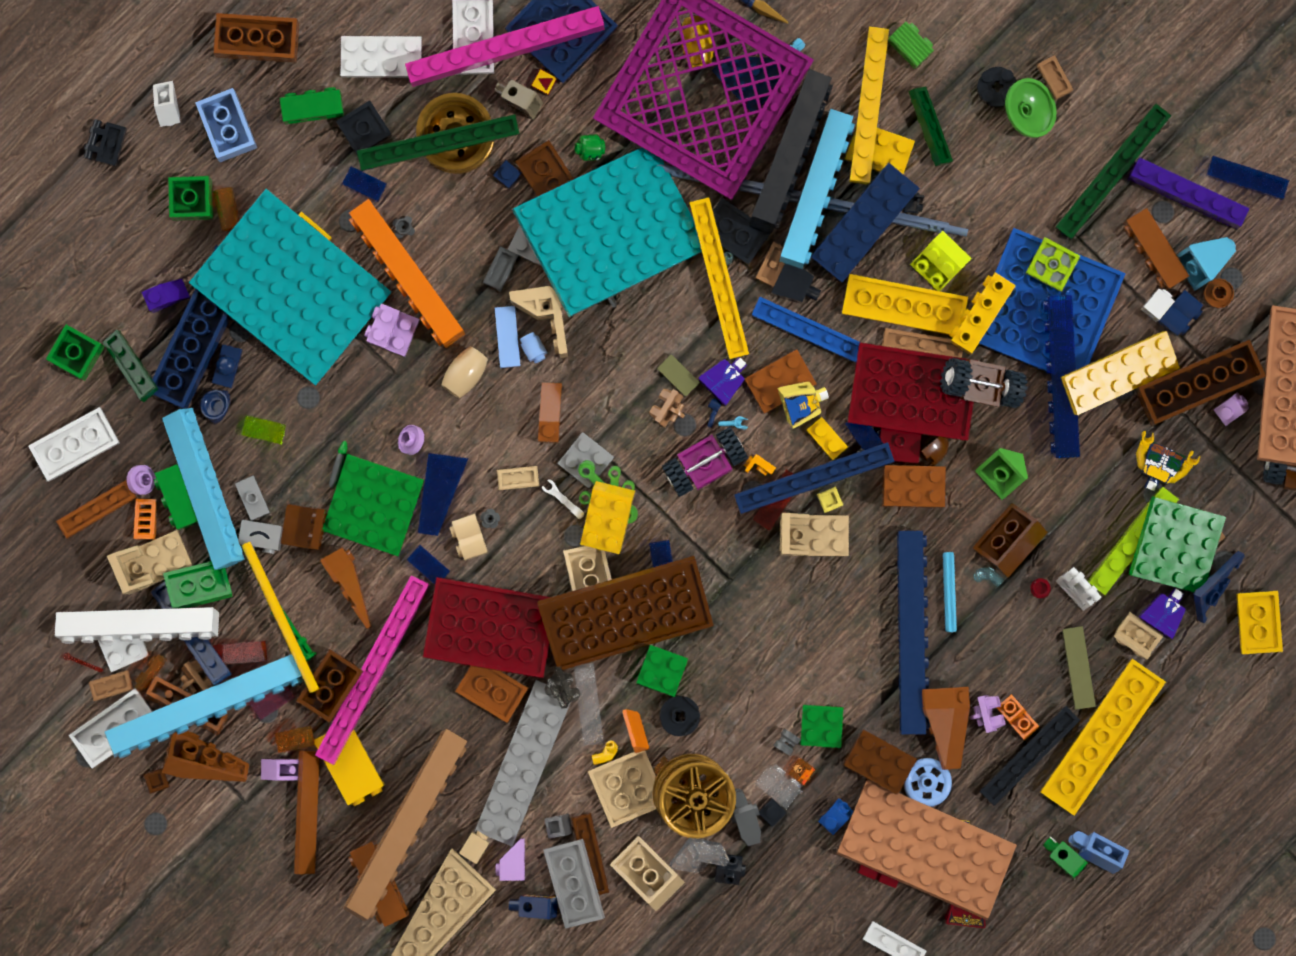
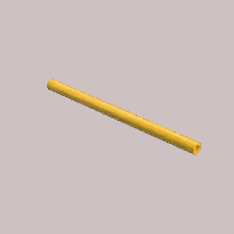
[242,542,319,693]

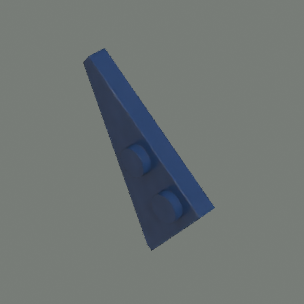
[1194,551,1245,623]

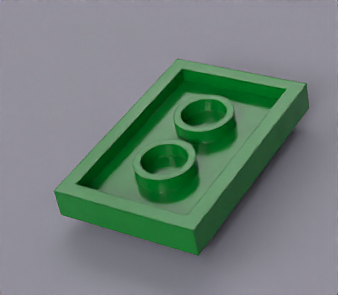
[163,561,233,609]

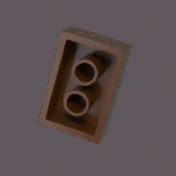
[842,729,917,795]

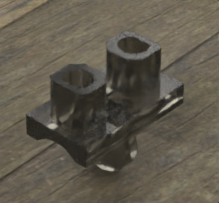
[544,667,580,709]

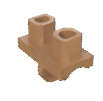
[649,389,685,428]
[180,660,214,694]

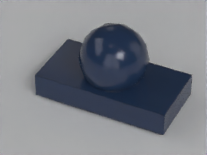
[212,344,243,389]

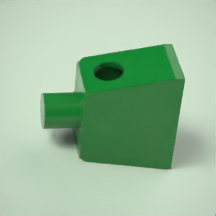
[1043,837,1088,880]

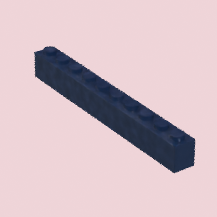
[897,531,929,734]

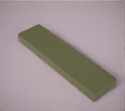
[1062,626,1096,710]

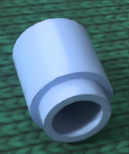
[520,332,547,364]

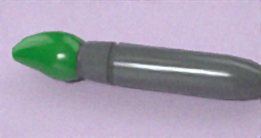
[329,441,348,489]

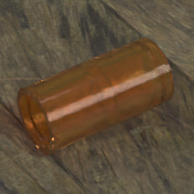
[213,187,240,232]

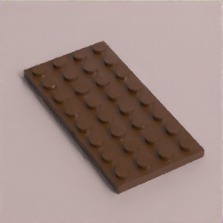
[537,556,714,671]

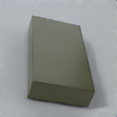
[657,354,700,397]

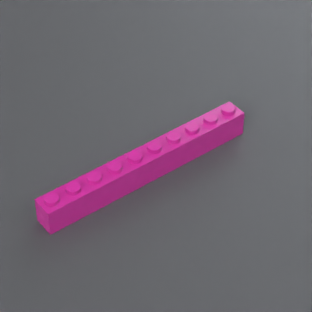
[405,6,605,87]

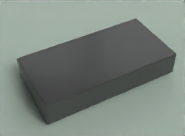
[483,247,518,292]

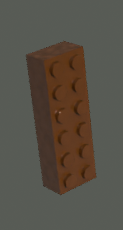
[1135,339,1266,426]

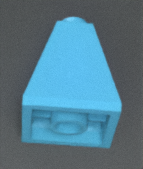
[1177,237,1236,291]

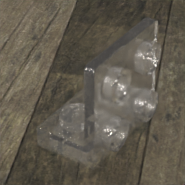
[754,764,803,809]

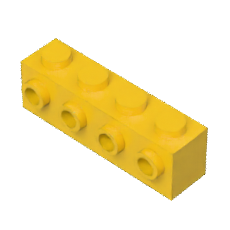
[949,272,1016,355]

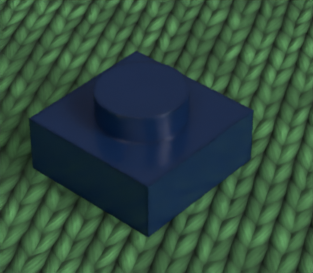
[493,160,522,189]

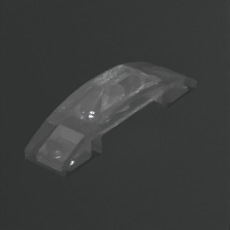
[574,663,604,746]

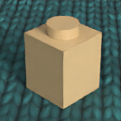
[459,831,490,864]

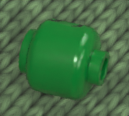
[575,134,605,161]

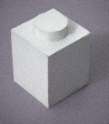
[1141,289,1175,322]

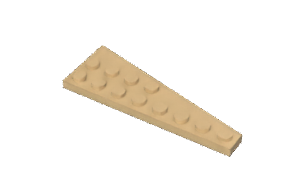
[391,848,496,956]

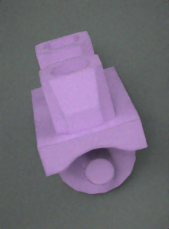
[970,695,1006,733]

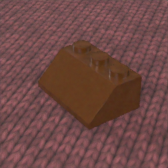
[973,503,1048,577]
[296,649,364,723]

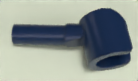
[707,398,721,428]

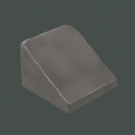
[544,814,573,839]

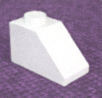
[153,81,180,127]

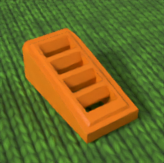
[134,499,157,540]

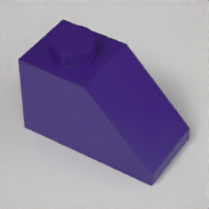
[142,279,190,313]

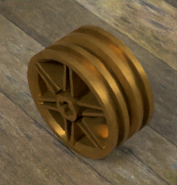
[416,93,495,174]
[652,753,736,838]

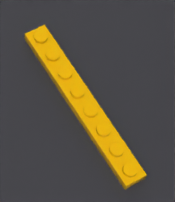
[849,26,889,185]
[690,197,749,359]

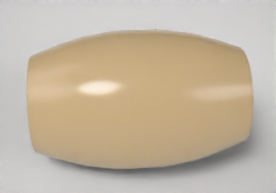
[441,346,488,398]

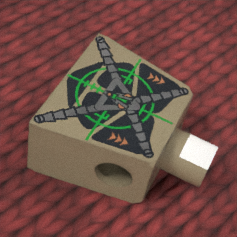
[495,80,543,120]

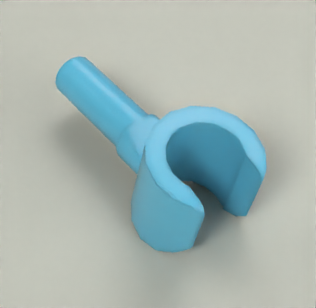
[719,416,748,430]

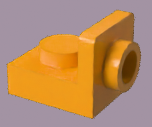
[744,454,776,476]

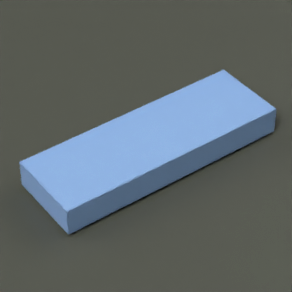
[495,306,520,368]

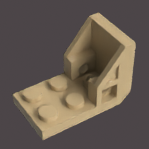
[509,286,568,358]
[780,513,849,556]
[107,530,193,595]

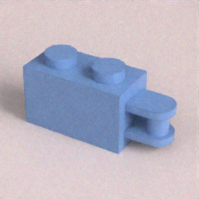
[1068,831,1129,874]

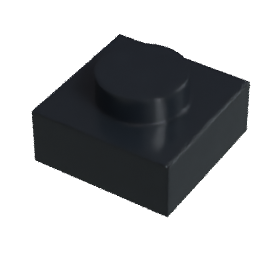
[759,798,786,827]

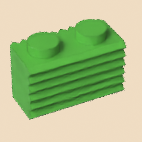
[888,22,934,69]

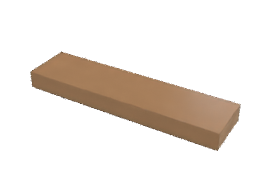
[882,328,963,358]

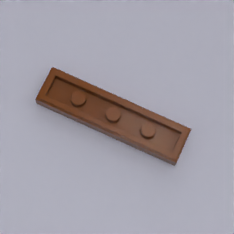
[56,480,137,539]

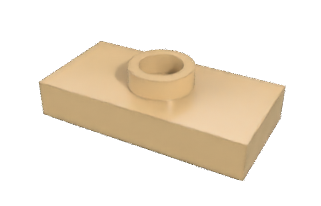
[497,466,539,491]

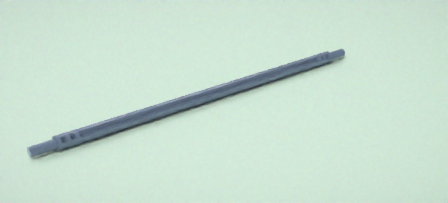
[657,164,968,237]

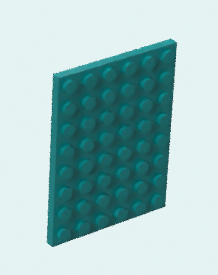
[512,147,702,317]
[189,189,391,386]

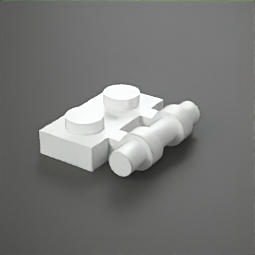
[1056,567,1101,611]

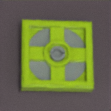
[1025,237,1080,292]

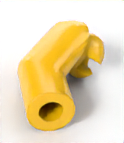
[592,740,618,765]

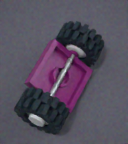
[662,427,748,497]

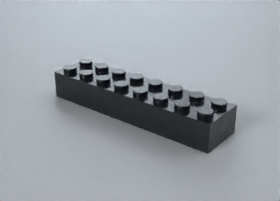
[749,69,833,234]

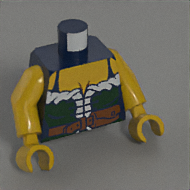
[1136,431,1200,492]

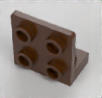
[281,504,327,550]

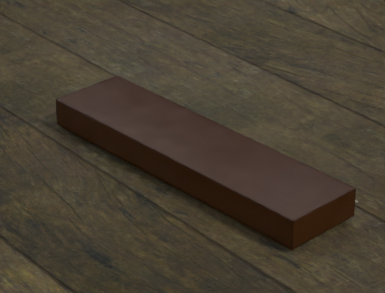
[571,813,609,895]

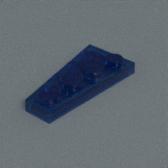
[418,453,469,536]

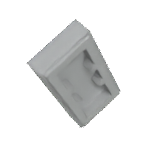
[235,476,270,521]

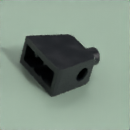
[770,264,821,304]

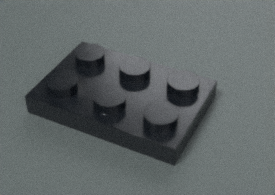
[713,198,771,265]

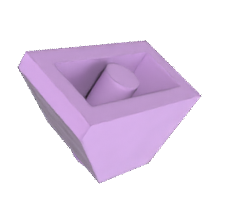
[261,759,299,781]
[496,838,525,881]

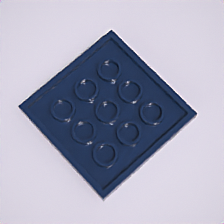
[505,0,618,84]

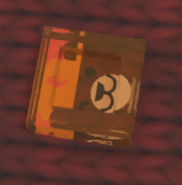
[788,757,816,786]

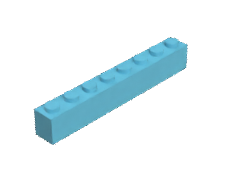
[779,109,855,269]
[162,408,245,570]

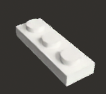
[863,921,927,956]

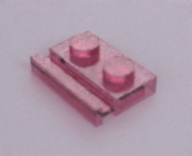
[249,686,295,720]

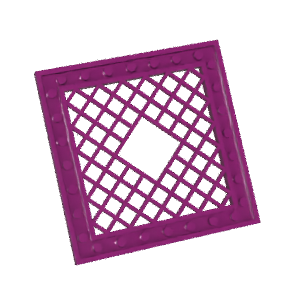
[593,0,814,200]

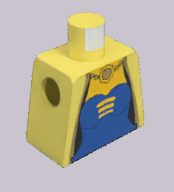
[778,382,829,429]

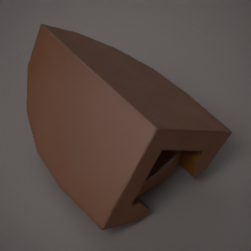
[920,437,949,466]

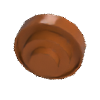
[1203,278,1234,309]

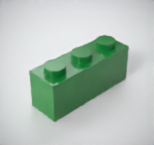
[280,87,345,125]
[154,464,198,530]

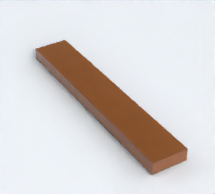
[294,751,320,874]

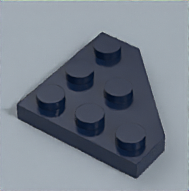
[712,56,786,112]

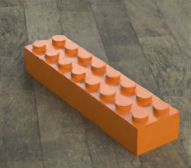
[349,199,465,348]

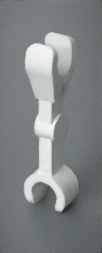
[542,480,585,519]

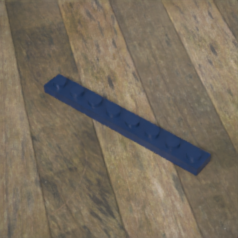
[734,443,895,514]

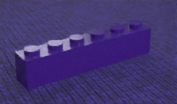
[1128,157,1250,230]

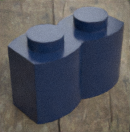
[1157,290,1203,337]

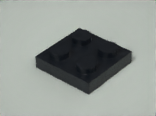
[336,100,392,156]

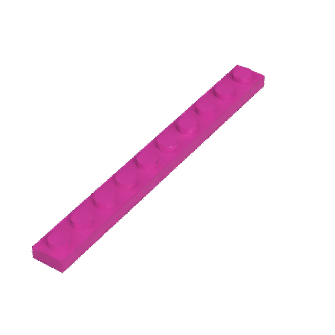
[315,576,430,765]

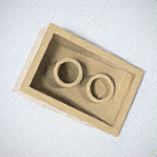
[563,546,612,591]
[610,836,685,911]

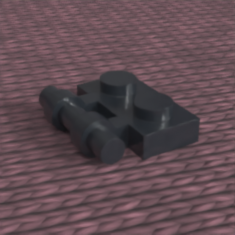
[83,119,127,167]

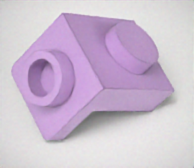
[1214,392,1249,426]

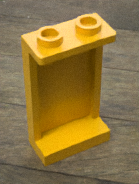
[313,729,385,807]

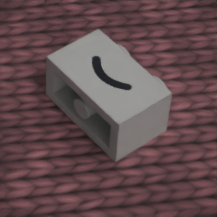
[238,520,283,554]

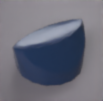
[200,390,230,425]

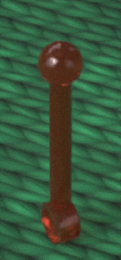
[63,653,103,673]

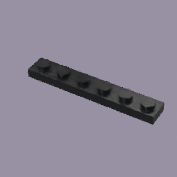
[979,706,1080,806]

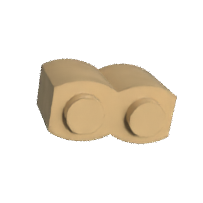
[450,514,488,561]

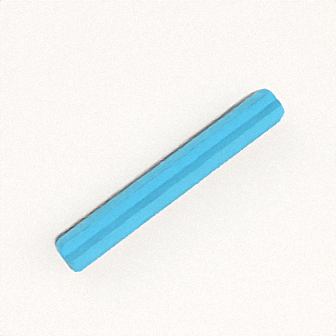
[943,552,957,632]

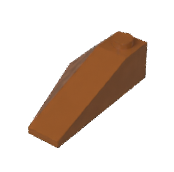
[320,548,372,629]
[922,687,970,770]
[162,731,249,782]

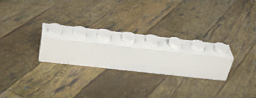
[55,607,219,644]

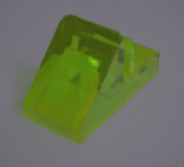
[241,416,286,445]

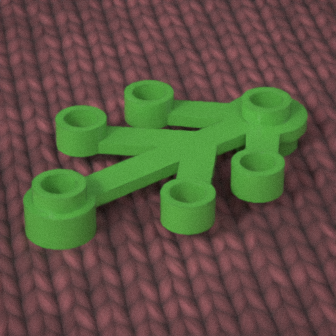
[578,460,638,524]

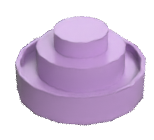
[398,425,424,455]
[127,465,155,495]

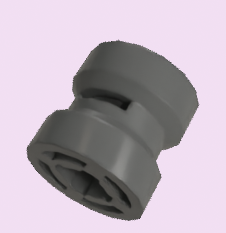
[773,728,801,756]

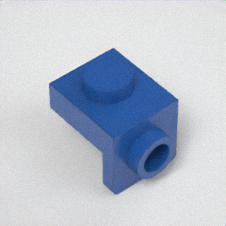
[818,798,853,835]

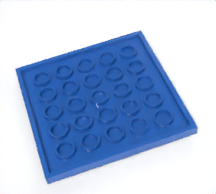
[979,228,1126,378]

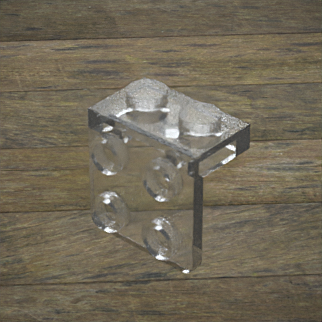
[669,837,730,873]

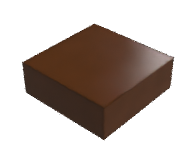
[144,768,170,794]

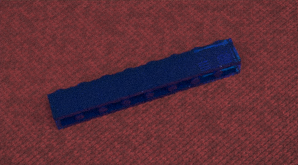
[1043,294,1080,458]

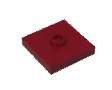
[879,428,921,464]

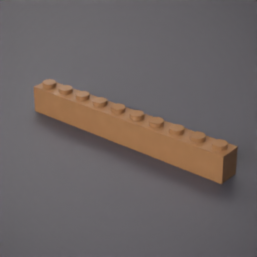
[343,729,467,921]

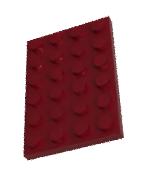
[847,342,978,441]
[422,577,550,679]

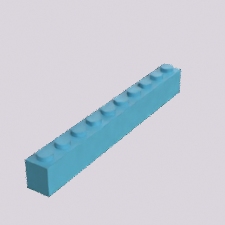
[105,654,303,758]

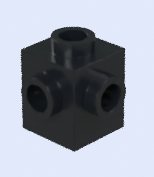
[715,853,746,885]

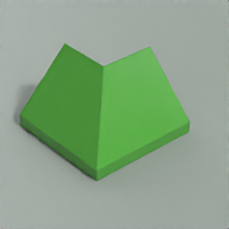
[975,448,1028,500]

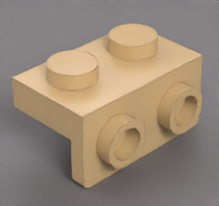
[1114,612,1163,659]

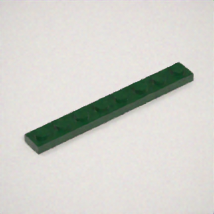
[1055,103,1172,240]
[357,114,520,171]

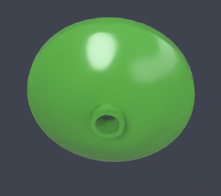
[1005,78,1057,138]

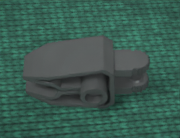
[731,788,761,846]

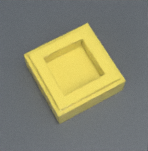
[817,487,843,513]

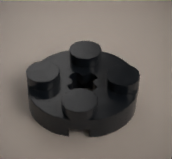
[977,67,1017,108]
[660,696,700,736]

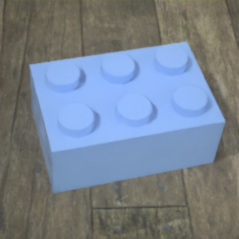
[195,88,257,162]

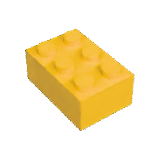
[580,481,635,554]

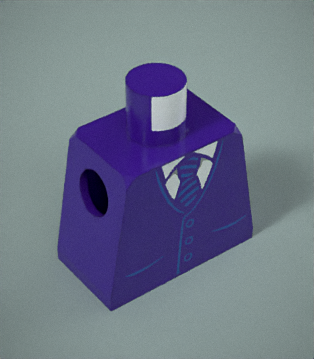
[698,357,747,406]
[1138,588,1186,639]

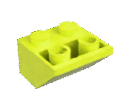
[910,231,972,291]

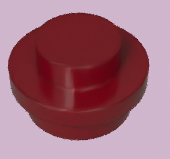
[1030,578,1051,599]

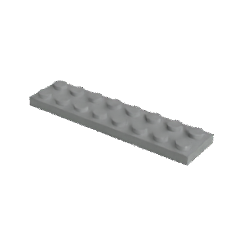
[475,680,574,846]

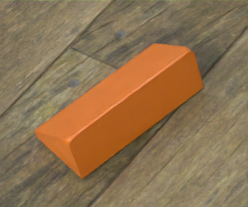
[622,709,649,753]

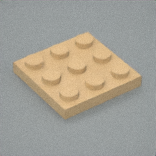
[588,751,656,828]

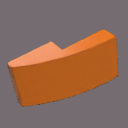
[996,694,1039,740]

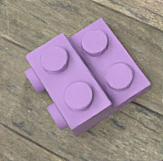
[365,304,420,357]

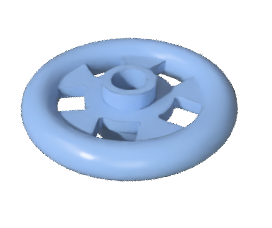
[903,758,952,807]

